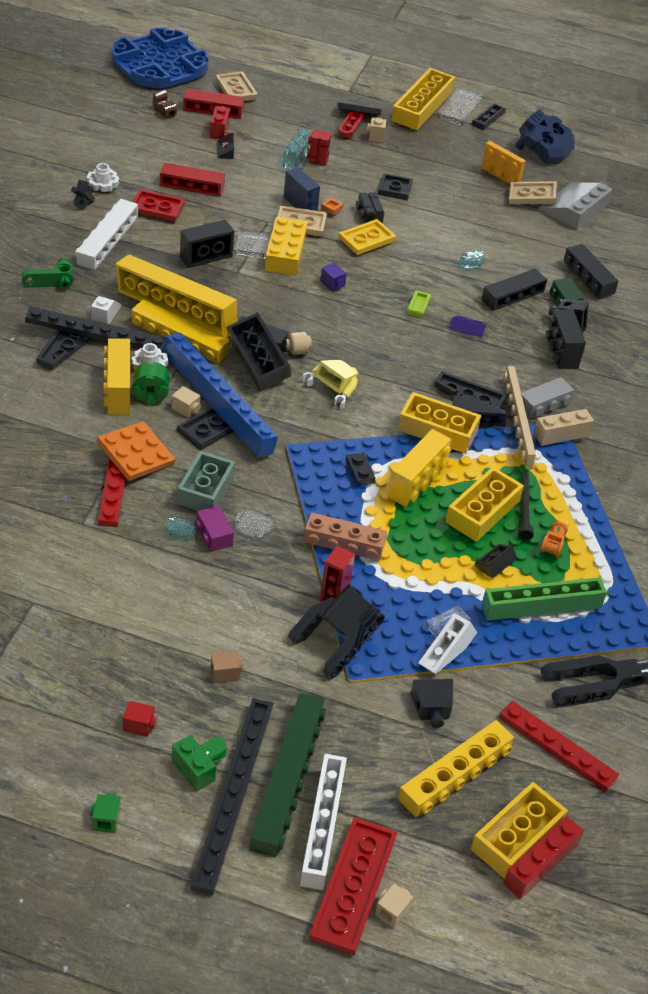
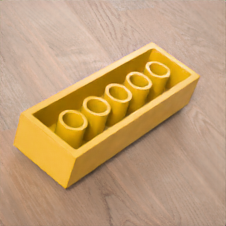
[391,68,455,130]

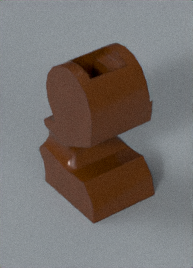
[152,89,177,118]

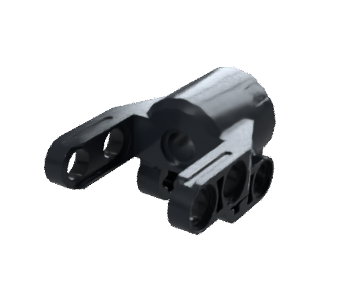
[288,583,385,679]

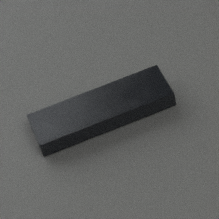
[471,103,506,130]

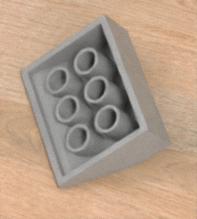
[538,183,613,230]

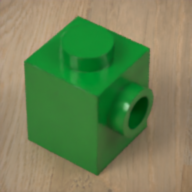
[90,794,121,833]

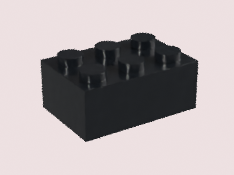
[180,219,234,268]
[546,309,586,369]

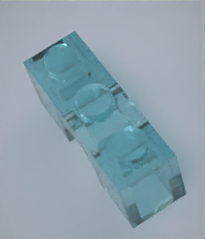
[283,128,313,169]

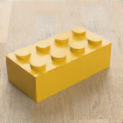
[265,217,308,276]
[104,339,130,415]
[397,392,481,454]
[387,429,451,507]
[445,467,524,542]
[470,782,568,879]

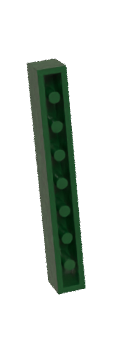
[249,693,327,857]

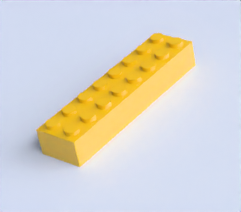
[115,255,238,338]

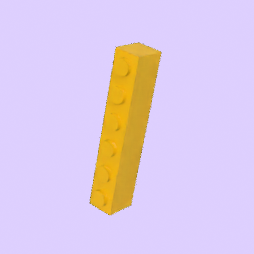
[131,299,230,364]

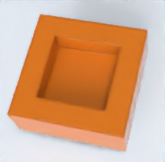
[321,198,343,216]

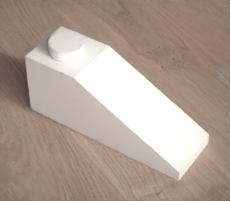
[418,613,477,675]

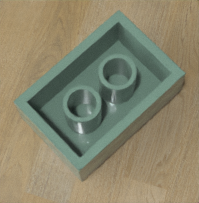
[177,451,235,511]

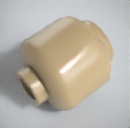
[285,332,312,355]

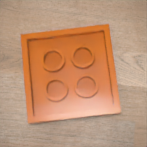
[96,421,176,481]

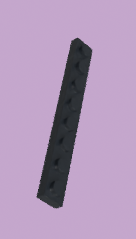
[25,306,165,353]

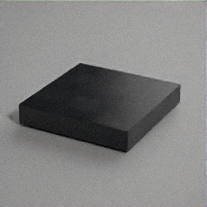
[378,173,413,200]

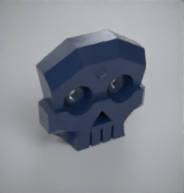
[515,109,575,163]

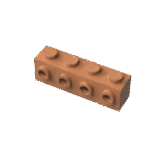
[304,512,387,561]

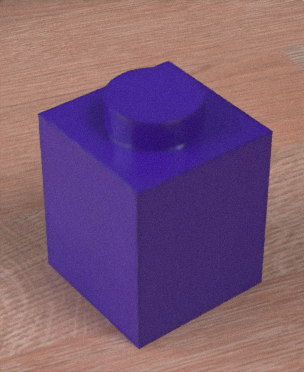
[320,263,347,291]

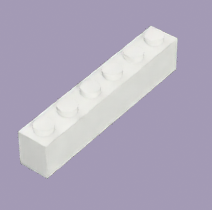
[75,199,138,270]
[300,754,347,890]

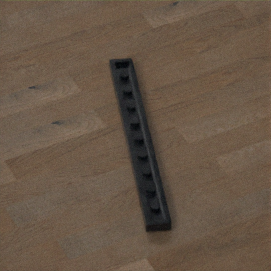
[190,698,273,895]

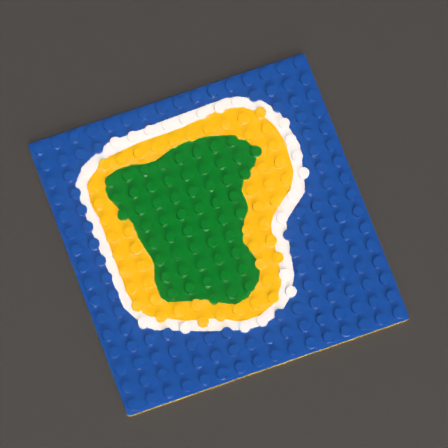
[286,424,648,683]

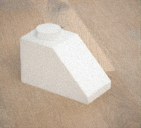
[91,296,121,324]

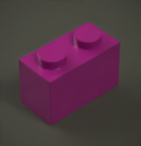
[195,506,234,552]

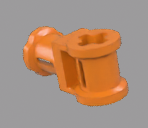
[540,521,568,558]

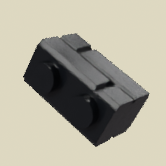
[355,192,384,223]

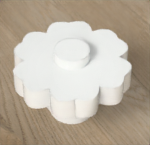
[87,163,119,192]
[132,343,168,370]

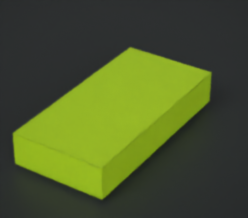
[406,290,431,318]

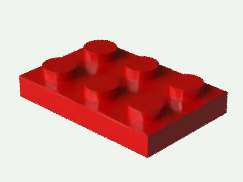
[133,189,185,222]

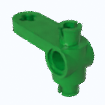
[21,258,73,289]

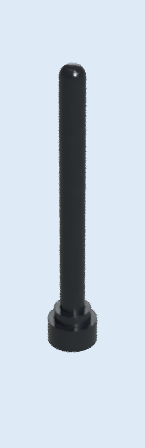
[518,471,534,541]

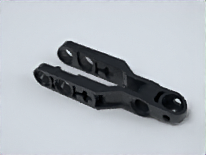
[540,655,648,708]

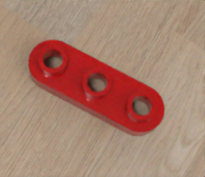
[338,111,363,139]

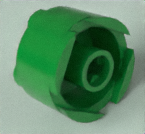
[132,362,170,406]

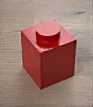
[123,701,158,737]

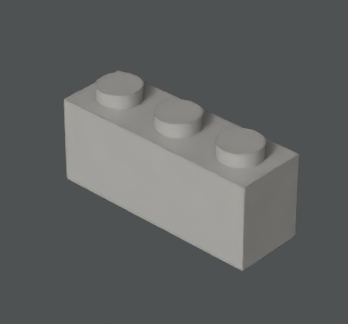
[521,377,574,419]

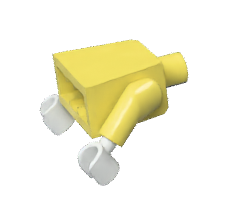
[303,360,358,409]

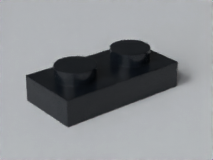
[345,452,376,486]

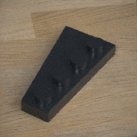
[36,330,92,369]
[434,371,507,409]

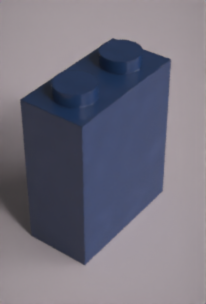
[284,167,320,211]

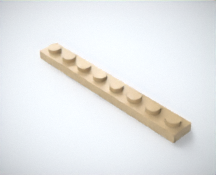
[503,366,536,469]

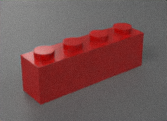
[183,88,244,119]
[160,162,225,197]
[503,815,584,900]

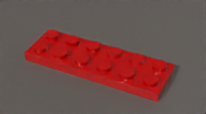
[309,817,397,956]

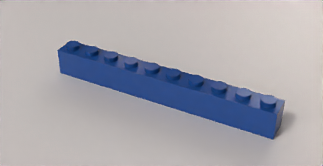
[162,333,278,457]

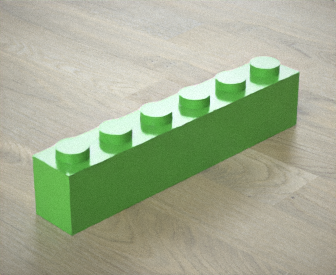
[481,577,607,621]

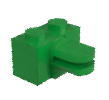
[172,735,227,792]

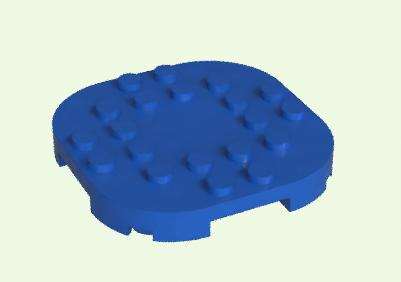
[112,28,208,88]

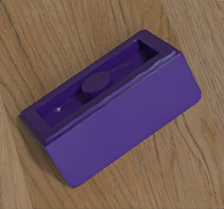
[450,315,487,337]

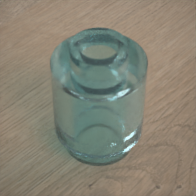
[460,250,485,269]
[166,516,197,540]

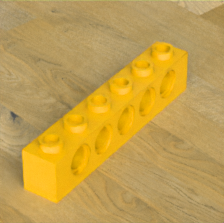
[398,720,514,818]

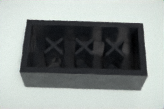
[226,312,291,391]

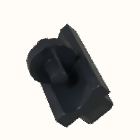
[71,180,95,209]

